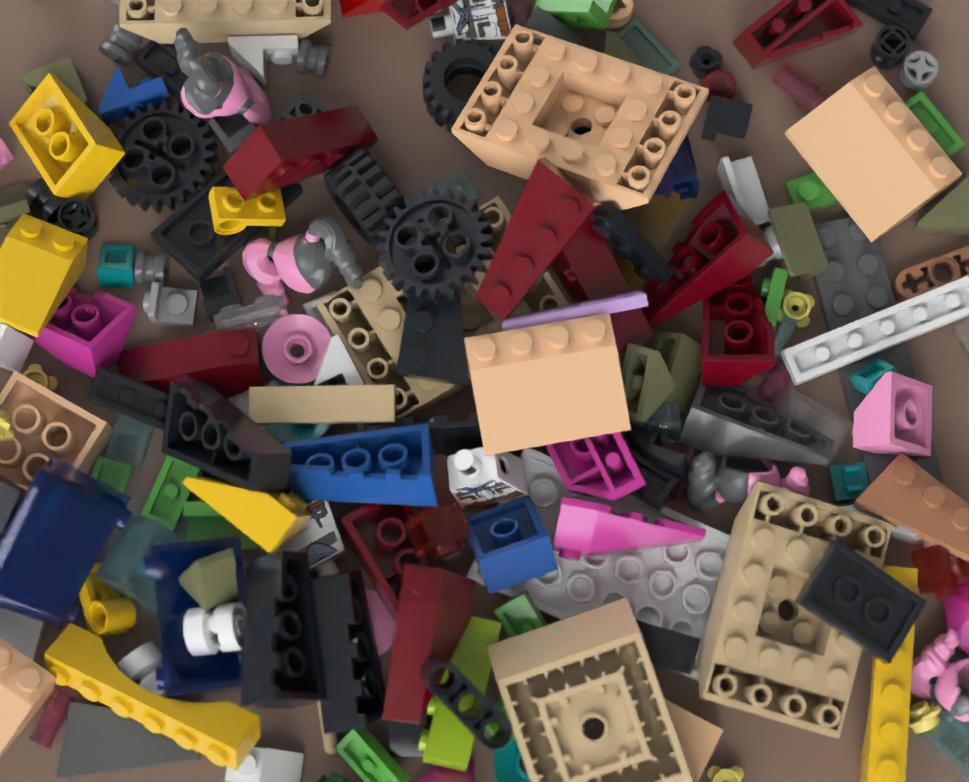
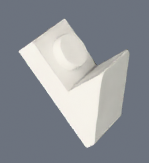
[228,35,300,86]
[314,334,364,386]
[225,747,304,782]

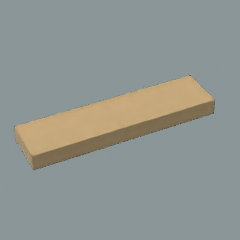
[249,384,396,425]

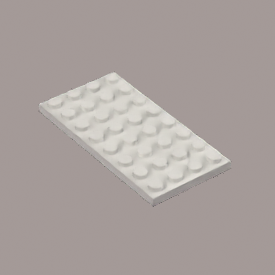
[466,448,730,682]

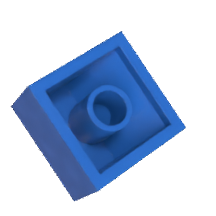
[461,495,558,594]

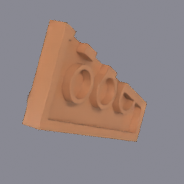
[853,452,969,562]

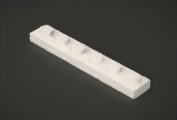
[780,275,969,386]

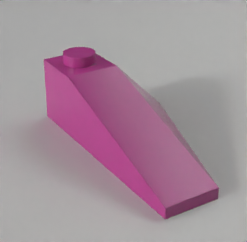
[19,287,137,378]
[552,497,706,561]

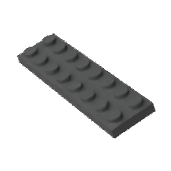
[813,217,944,486]

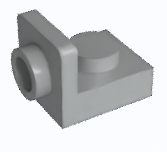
[143,282,199,328]

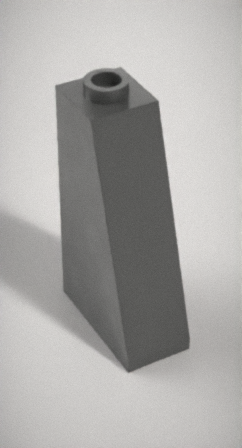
[56,702,201,779]

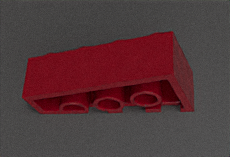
[223,105,379,202]
[475,157,601,320]
[551,219,654,354]
[339,503,429,622]

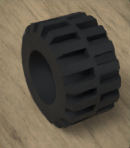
[423,38,499,133]
[324,149,406,246]

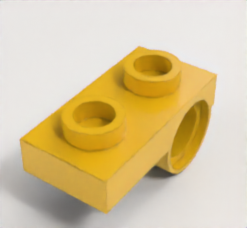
[208,187,286,235]
[73,561,136,638]

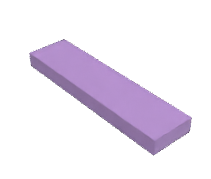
[502,290,648,331]

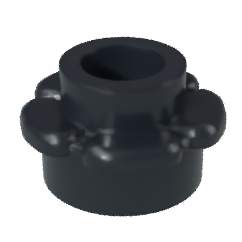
[689,46,723,79]

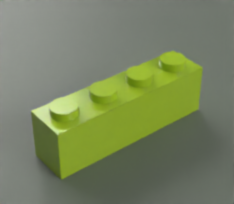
[418,616,502,772]

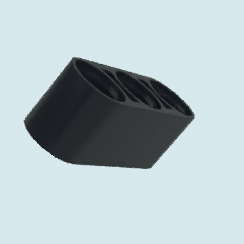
[420,656,513,750]

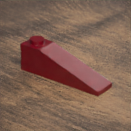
[641,189,774,327]
[701,274,775,386]
[118,327,265,409]
[382,563,476,724]

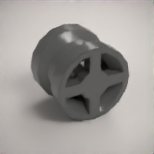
[98,24,142,66]
[296,38,332,78]
[134,249,170,287]

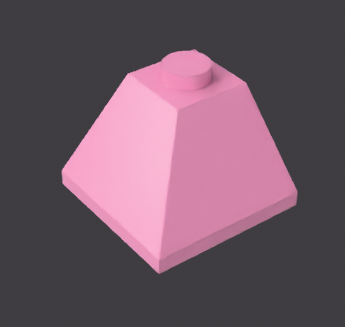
[852,372,933,457]

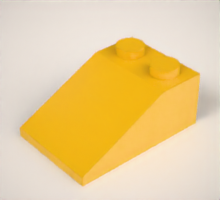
[8,73,126,201]
[0,213,88,337]
[182,477,313,553]

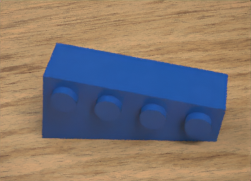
[283,423,437,507]

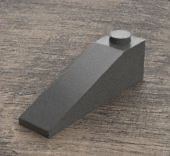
[678,381,834,465]

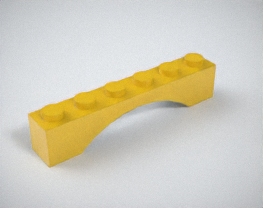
[860,565,918,782]
[44,623,260,771]

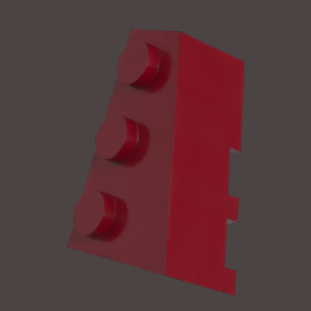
[732,0,864,69]

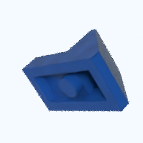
[98,66,171,126]

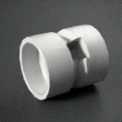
[183,602,247,656]
[116,641,183,698]

